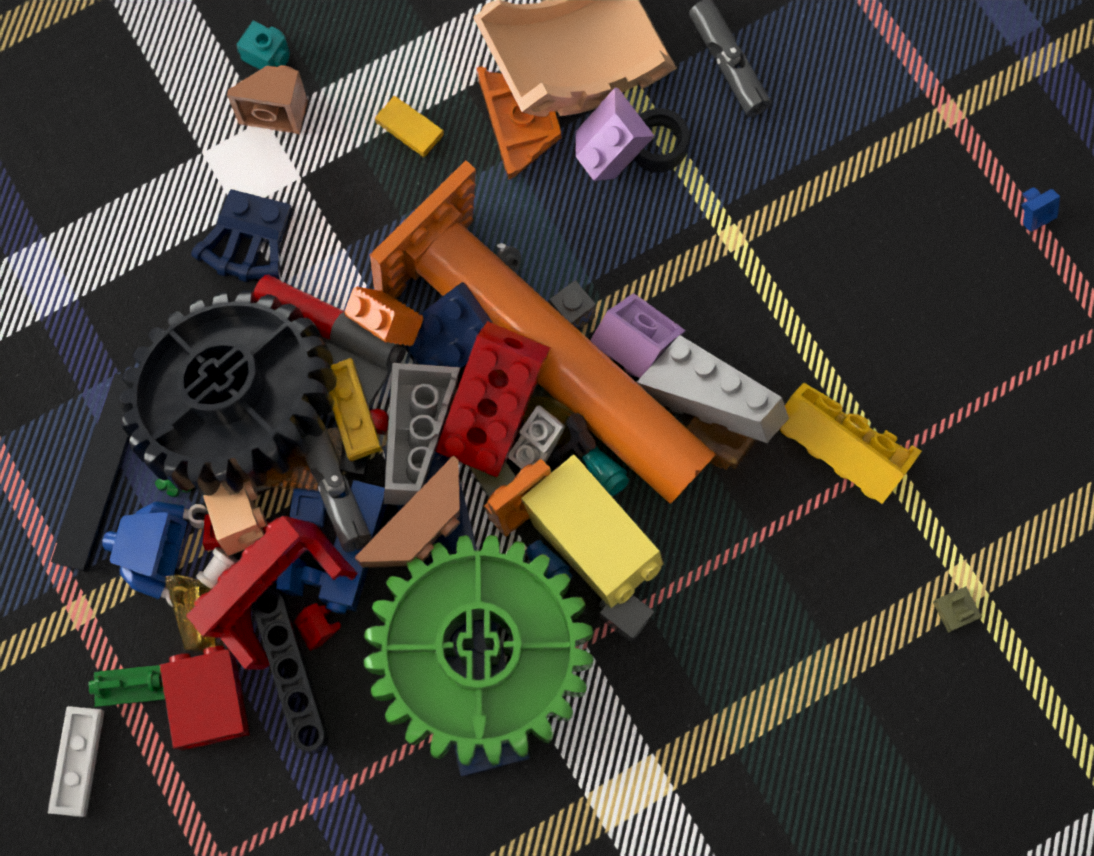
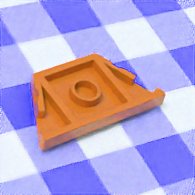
[476,66,561,179]

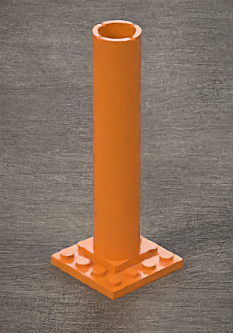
[370,160,716,504]

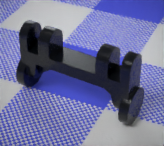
[547,413,596,471]

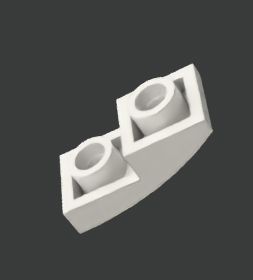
[508,405,565,469]

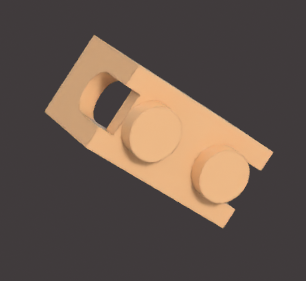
[203,480,267,556]

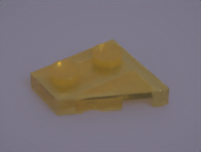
[165,574,215,653]

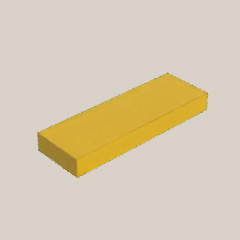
[329,358,382,461]

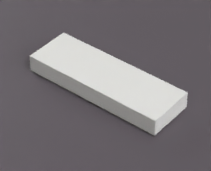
[48,706,104,817]

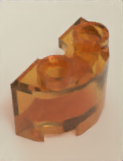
[687,416,757,470]

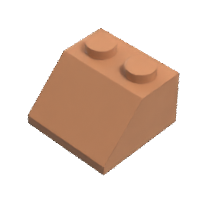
[227,65,308,134]

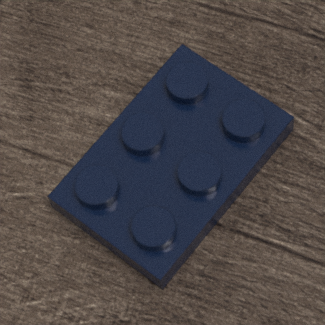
[406,282,494,368]

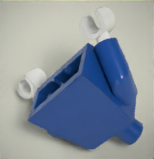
[102,501,208,608]

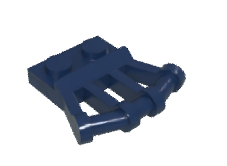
[191,189,292,283]

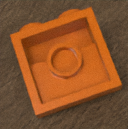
[484,459,551,537]

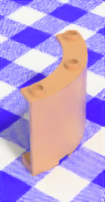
[473,0,676,117]

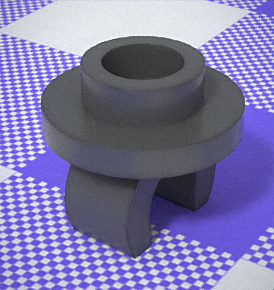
[496,243,521,272]

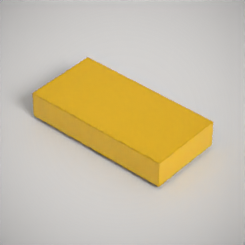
[374,95,444,157]

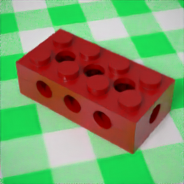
[435,321,551,478]

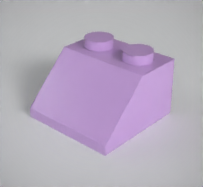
[576,88,654,181]
[590,293,685,378]

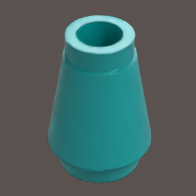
[582,447,629,497]

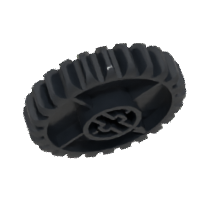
[119,291,337,496]

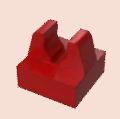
[294,603,341,651]

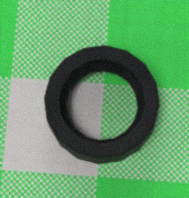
[634,108,690,173]

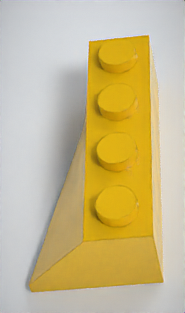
[780,383,922,504]

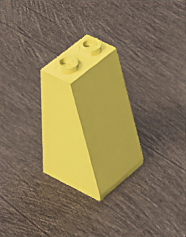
[521,454,663,608]

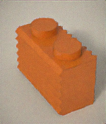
[344,286,423,346]

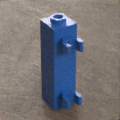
[300,480,387,614]

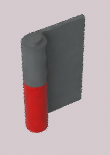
[253,274,406,419]

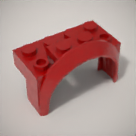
[186,515,358,670]

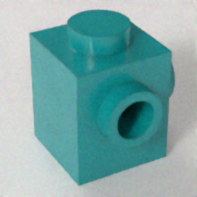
[237,21,290,70]

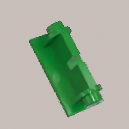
[89,665,165,707]

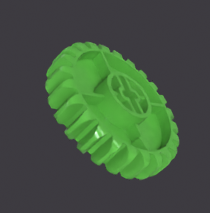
[364,535,594,766]

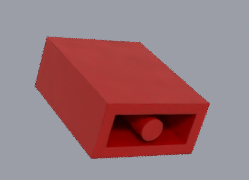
[160,646,250,751]

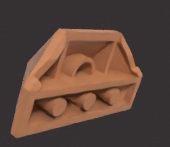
[355,456,460,567]

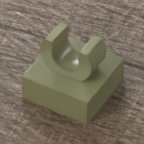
[933,586,982,633]

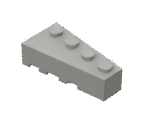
[636,335,789,443]
[383,363,460,505]

